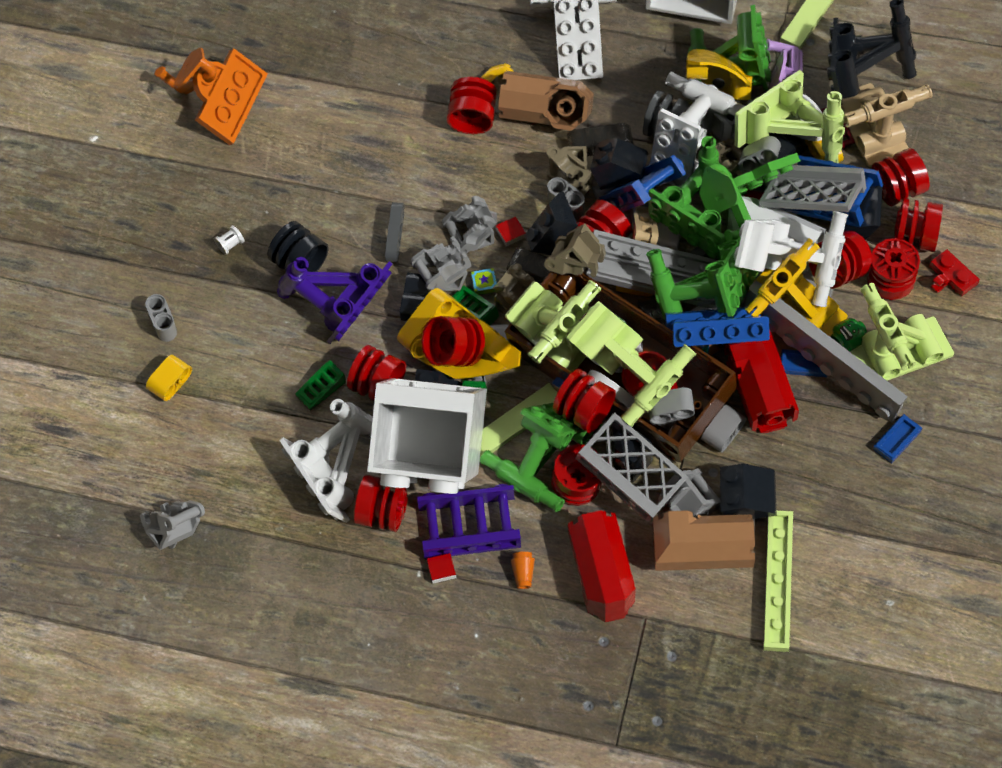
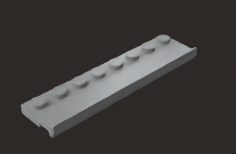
[586,229,762,310]
[743,280,908,423]

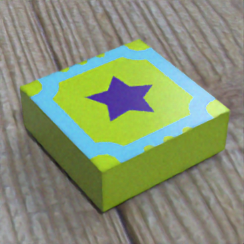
[471,268,497,295]

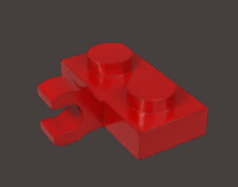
[929,249,980,296]

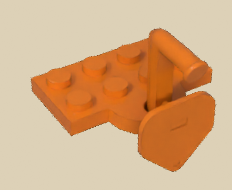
[154,47,268,145]

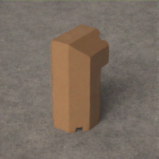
[498,71,594,131]
[653,511,755,571]

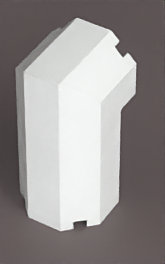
[727,196,826,274]

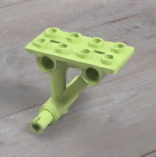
[735,70,845,163]
[505,280,601,372]
[850,283,954,381]
[567,301,696,427]

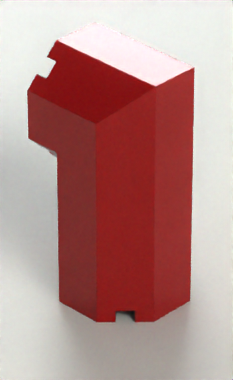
[724,329,799,434]
[568,510,636,622]

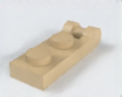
[630,206,659,245]

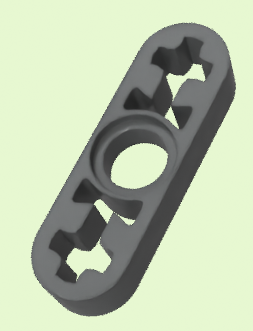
[385,202,404,262]

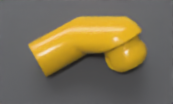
[480,63,514,82]

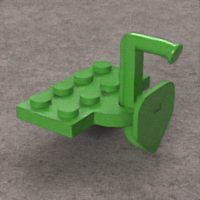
[700,153,800,242]

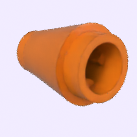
[510,551,535,589]

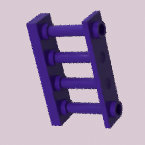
[417,484,521,560]

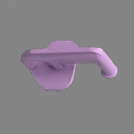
[767,39,803,89]

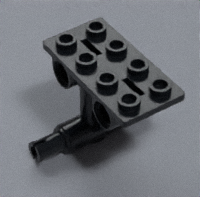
[827,0,917,105]

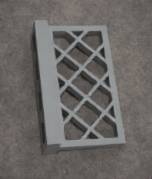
[759,165,866,212]
[575,413,688,523]

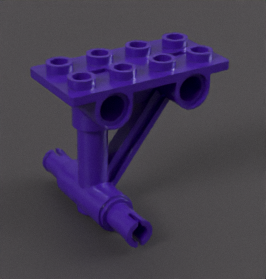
[277,257,393,344]

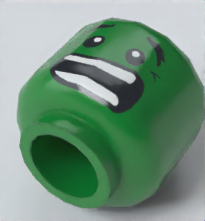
[831,318,867,352]

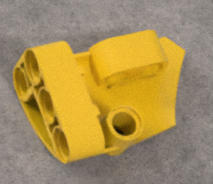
[686,49,752,100]
[397,288,521,379]

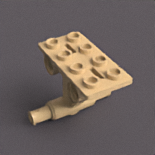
[841,83,933,168]

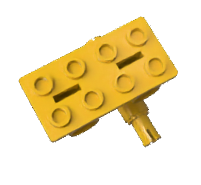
[744,238,848,337]

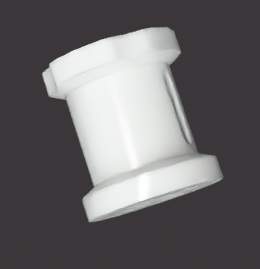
[214,225,245,255]

